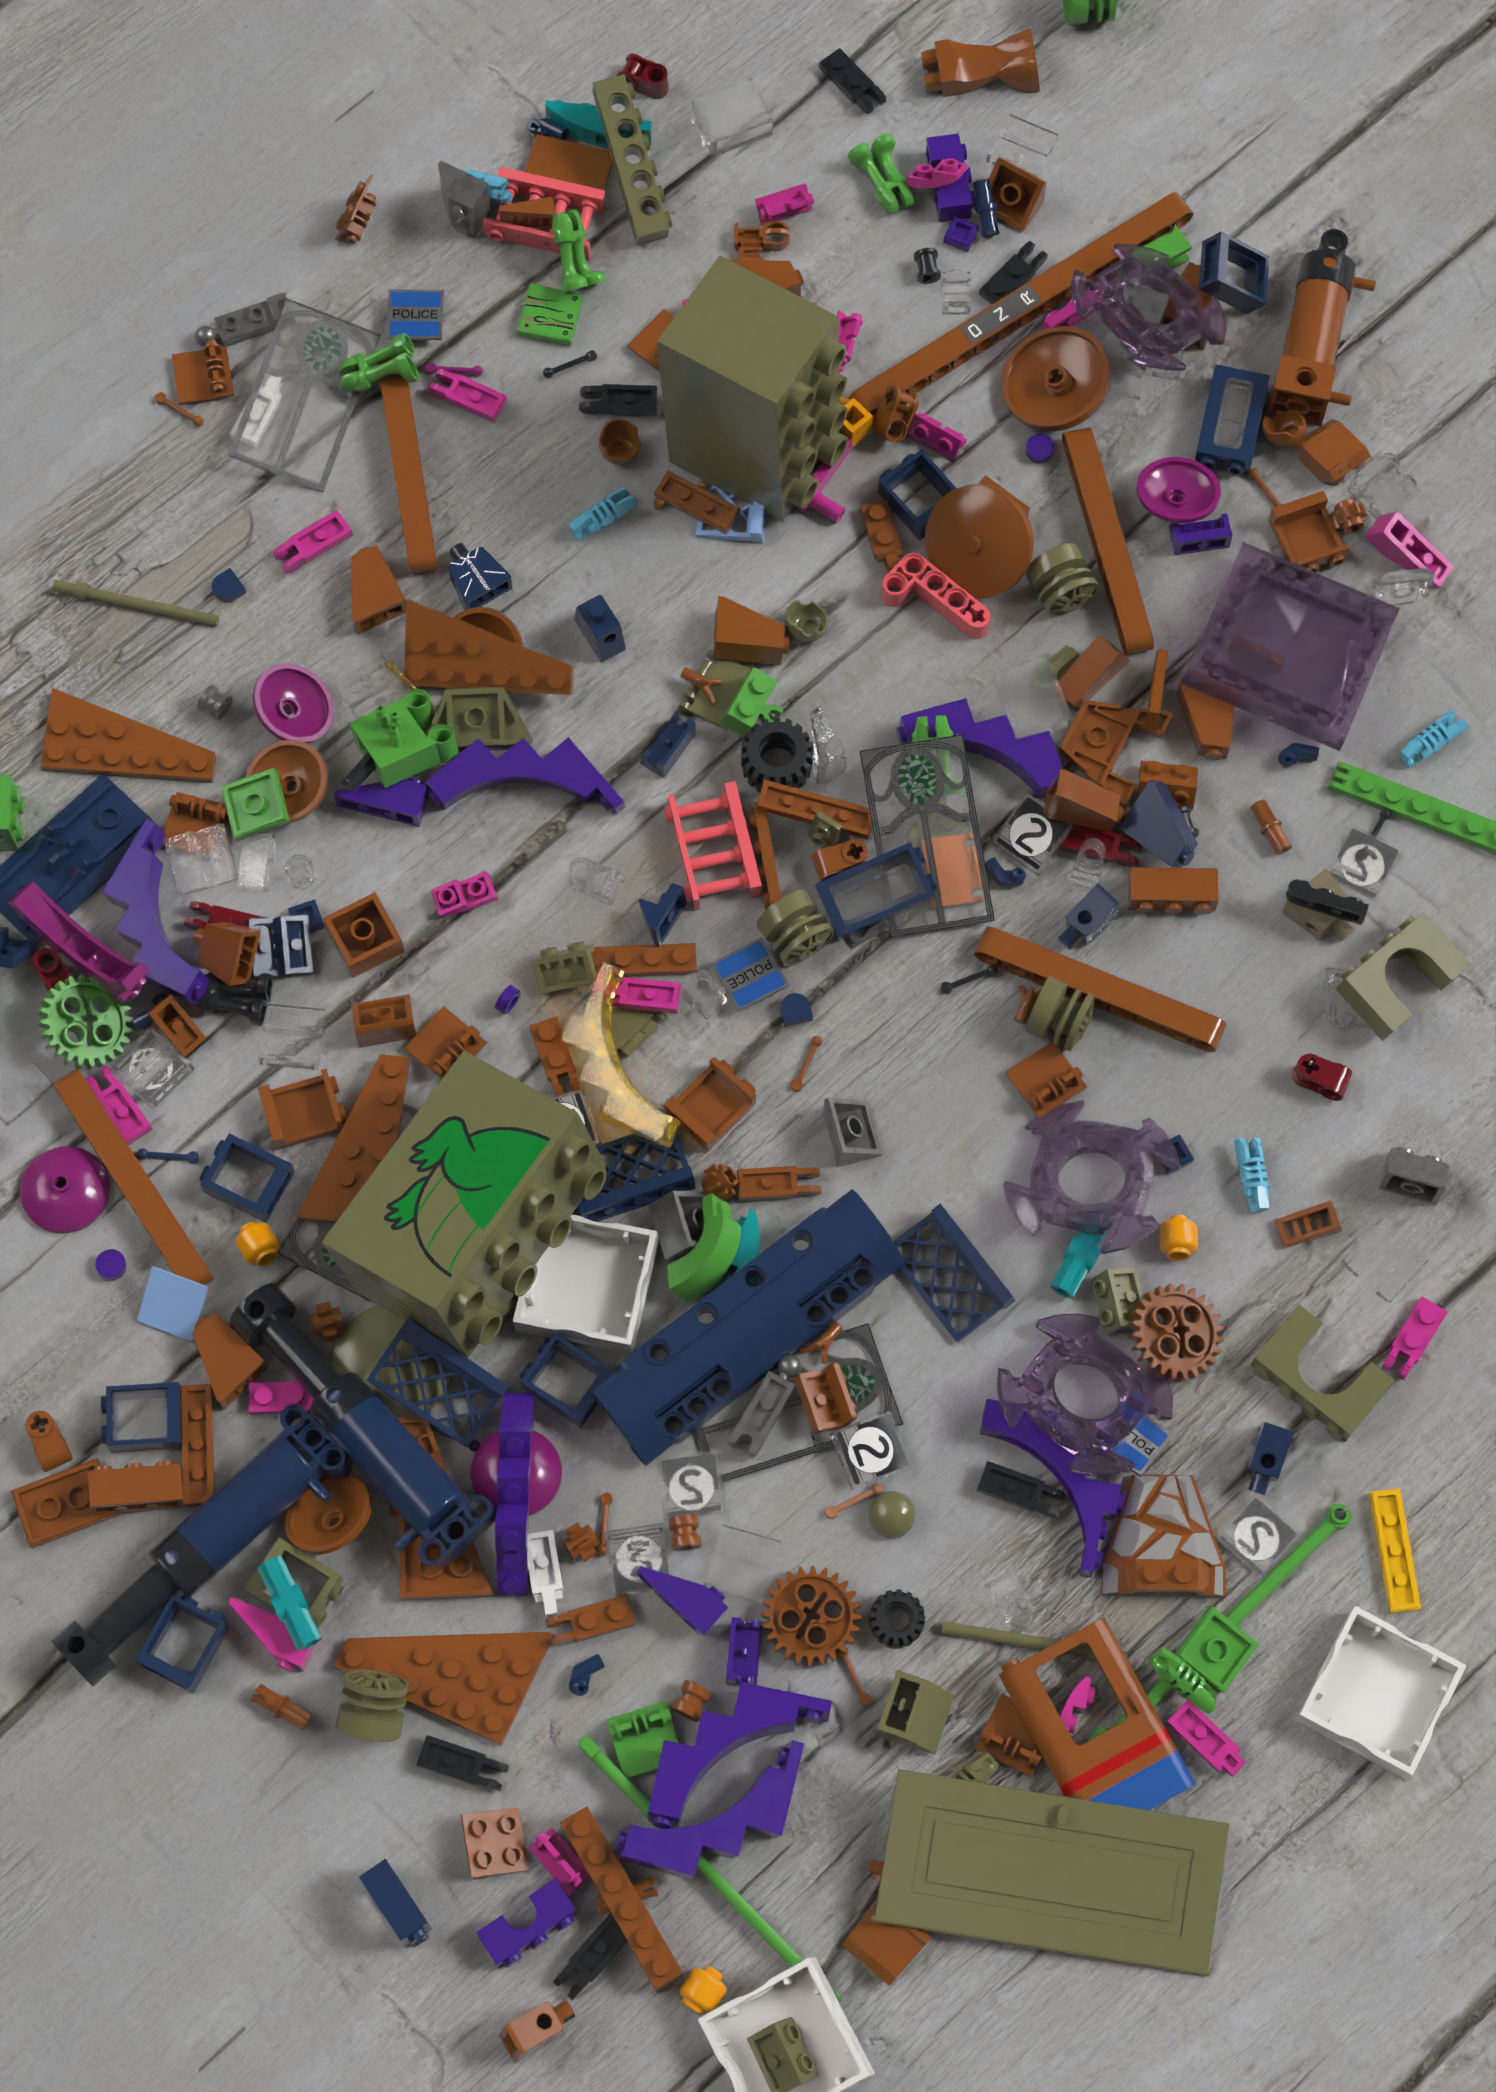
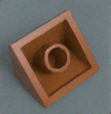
[976,157,1047,232]
[352,994,416,1048]

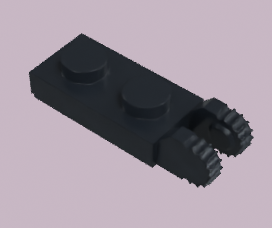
[819,48,886,114]
[979,241,1048,304]
[579,384,658,416]
[1286,879,1369,925]
[977,1461,1066,1518]
[416,1735,509,1792]
[553,1913,628,2001]

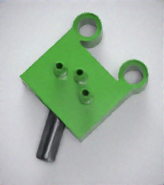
[342,690,459,792]

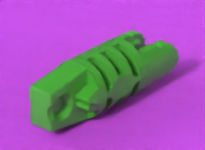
[1150,1646,1216,1713]

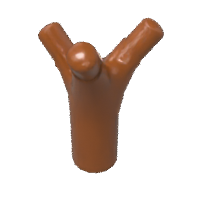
[680,667,721,705]
[1014,985,1042,1024]
[799,1321,843,1363]

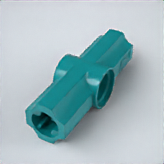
[1050,1210,1114,1300]
[257,1556,322,1652]

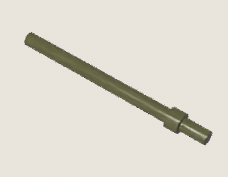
[52,580,219,627]
[941,1621,1126,1662]

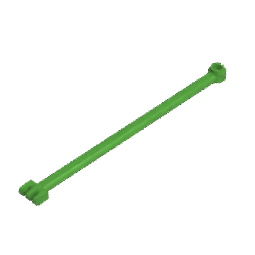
[1086,1504,1352,1742]
[579,1736,842,2003]

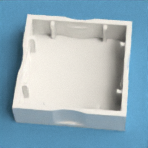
[513,1215,659,1353]
[1295,1606,1467,1781]
[698,1957,875,2092]

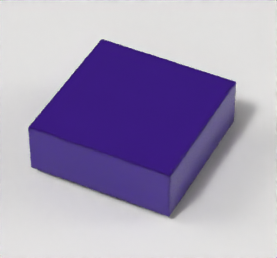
[943,216,979,252]

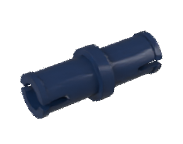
[973,179,1000,237]

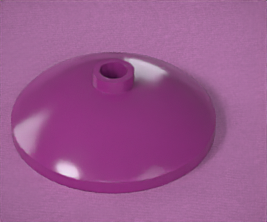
[1136,457,1221,523]
[252,663,334,744]
[20,1146,110,1234]
[471,1430,562,1516]

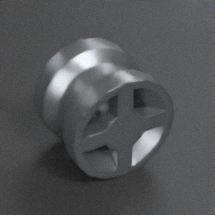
[197,685,233,721]

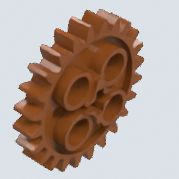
[1128,1283,1224,1382]
[761,1566,862,1668]

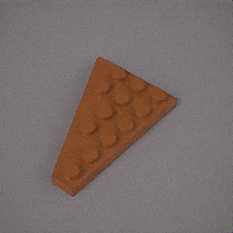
[334,1632,554,1746]

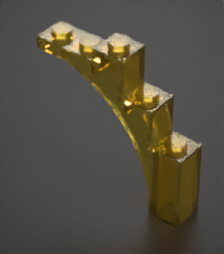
[561,962,681,1148]

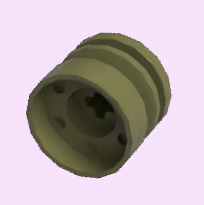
[1025,543,1100,617]
[757,889,834,966]
[1025,976,1096,1051]
[336,1669,410,1742]

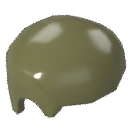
[785,600,829,642]
[869,1491,915,1538]

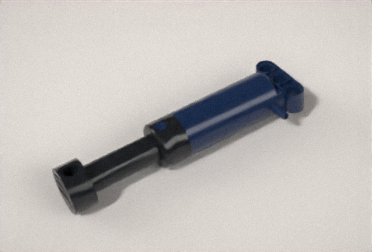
[230,1283,497,1570]
[51,1404,352,1687]

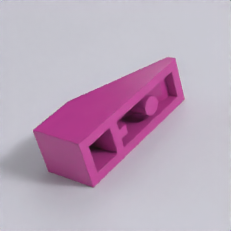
[1365,511,1454,588]
[229,1597,315,1673]

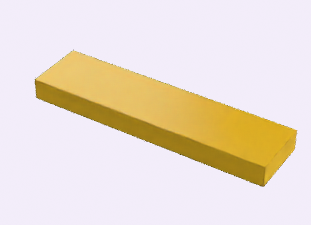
[1369,1488,1421,1614]

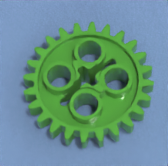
[37,974,133,1070]

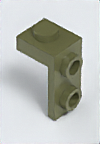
[807,811,844,848]

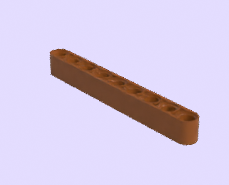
[377,357,438,574]
[1062,427,1154,655]
[974,927,1226,1052]
[52,1069,214,1285]

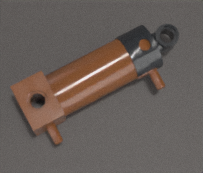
[1267,229,1376,426]

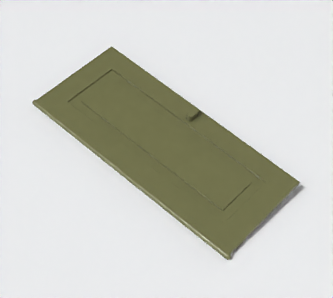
[871,1769,1229,1976]

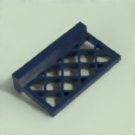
[577,1121,696,1222]
[894,1203,1015,1343]
[366,1319,509,1448]

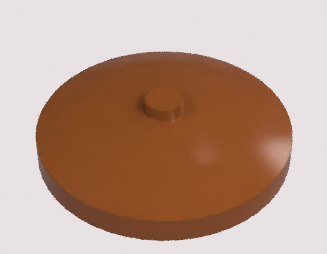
[1001,326,1112,431]
[925,484,1034,598]

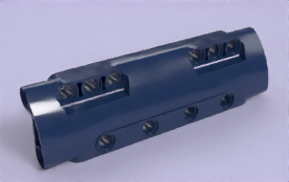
[590,1189,906,1466]

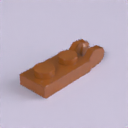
[529,1016,581,1099]
[737,1166,821,1201]
[545,1594,636,1646]

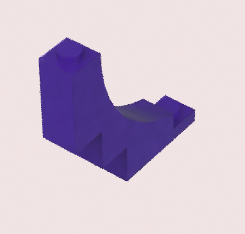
[896,698,1063,799]
[426,737,625,815]
[102,819,209,1006]
[648,1682,832,1829]
[614,1740,804,1880]

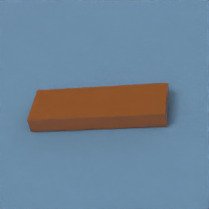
[654,470,741,535]
[1145,649,1168,732]

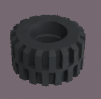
[741,717,813,793]

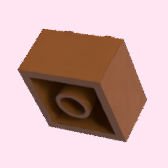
[323,892,405,978]

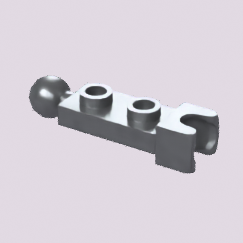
[195,292,295,347]
[728,1355,802,1459]

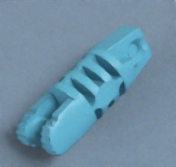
[462,170,513,203]
[569,487,638,541]
[1400,710,1469,767]
[1234,1138,1270,1213]

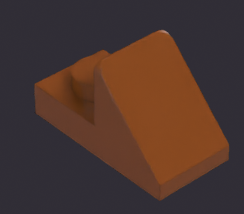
[147,994,206,1057]

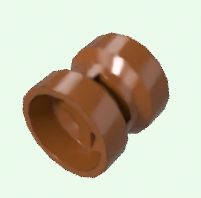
[668,1514,702,1551]
[671,1680,712,1722]

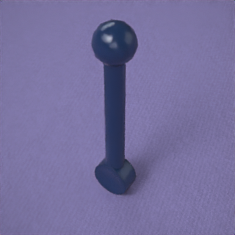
[137,1148,199,1164]

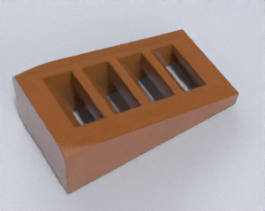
[499,197,556,228]
[1275,1200,1342,1248]

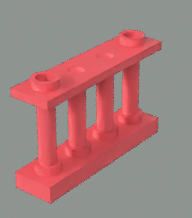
[483,167,606,260]
[664,781,762,911]

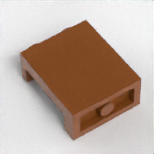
[1268,491,1350,578]
[664,1057,756,1153]
[258,1068,347,1150]

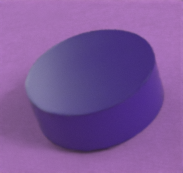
[1026,434,1054,463]
[495,985,521,1015]
[95,1249,127,1281]

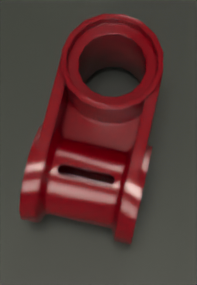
[616,53,669,99]
[33,948,76,991]
[1292,1053,1352,1101]

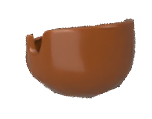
[1261,410,1307,448]
[599,418,641,464]

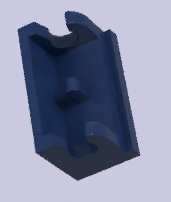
[640,712,696,778]

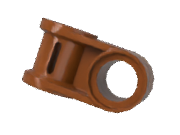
[872,385,919,443]
[811,839,868,882]
[25,1410,73,1472]

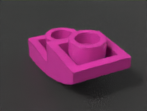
[907,159,968,188]
[430,871,499,917]
[1059,1677,1095,1734]

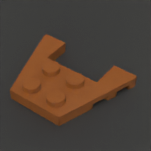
[1059,700,1173,810]

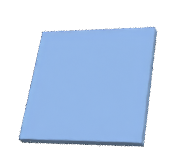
[137,1266,209,1342]

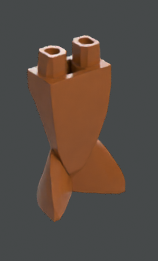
[921,29,1040,97]

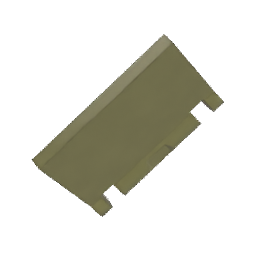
[678,649,751,731]
[579,1001,668,1066]

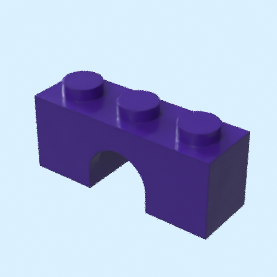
[925,133,976,222]
[476,1878,577,1968]

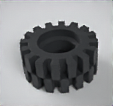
[869,1589,925,1649]

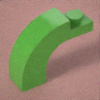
[667,1193,741,1302]

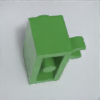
[720,667,783,737]

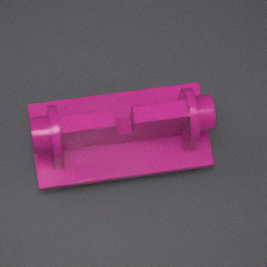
[754,183,814,226]
[837,310,863,372]
[907,413,967,461]
[528,1827,590,1896]

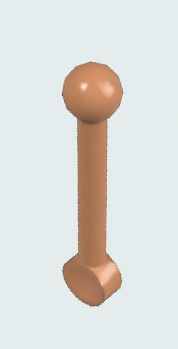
[825,1483,883,1519]

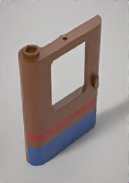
[998,1617,1196,1810]

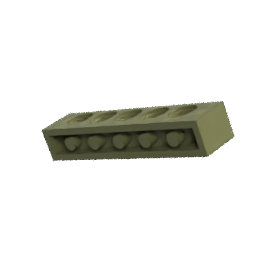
[592,74,672,245]

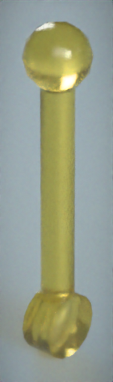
[384,660,418,691]

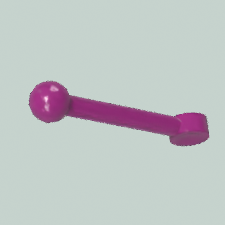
[425,362,483,376]

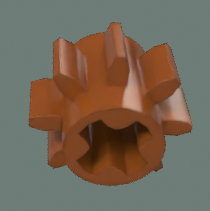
[1331,499,1368,534]
[701,1163,738,1200]
[310,1301,345,1341]
[562,1522,600,1562]

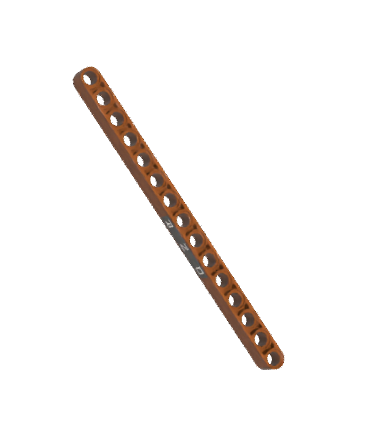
[848,192,1194,420]

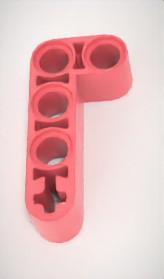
[881,553,991,639]

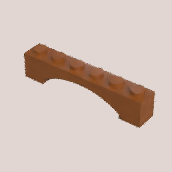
[560,1806,684,1993]

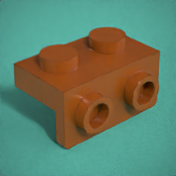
[1136,760,1198,810]
[794,1362,857,1434]

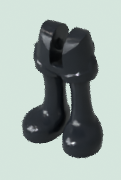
[185,972,273,1026]

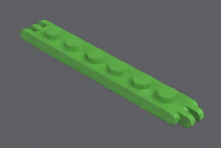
[1328,762,1496,855]

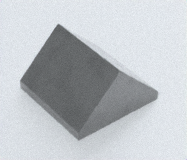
[823,1097,883,1167]

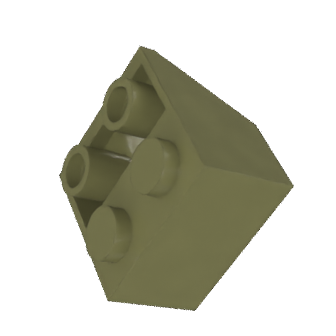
[876,1670,954,1755]

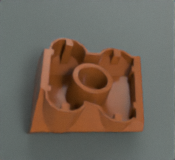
[1295,419,1371,486]
[842,1903,931,1986]

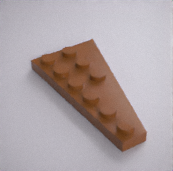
[404,599,574,695]
[41,688,216,783]
[296,1054,410,1224]
[396,1416,494,1600]

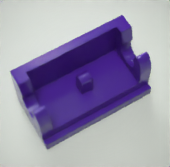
[1169,513,1233,555]
[726,1617,763,1686]

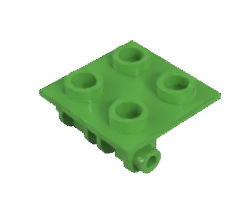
[606,1701,679,1778]

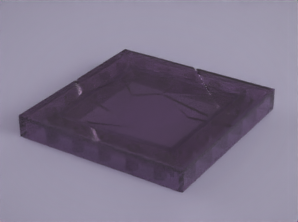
[1181,542,1400,751]

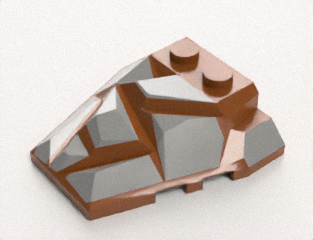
[1102,1474,1226,1598]

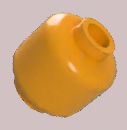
[1159,1215,1198,1261]
[235,1222,280,1267]
[679,1965,727,2016]

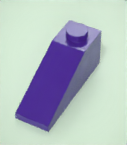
[334,778,429,827]
[631,1566,728,1635]

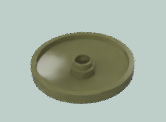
[333,1305,452,1417]

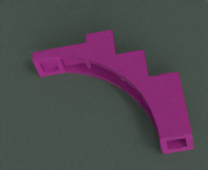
[7,882,150,1002]

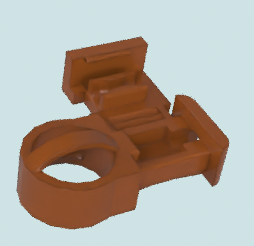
[734,221,790,260]

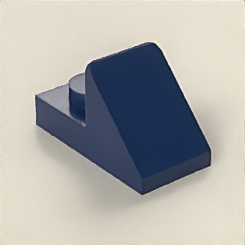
[638,883,687,947]

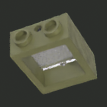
[245,1537,344,1628]

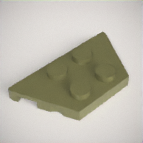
[426,686,533,747]

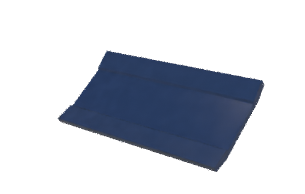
[0,774,154,945]

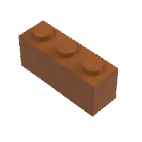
[1128,867,1219,915]
[87,1461,183,1515]

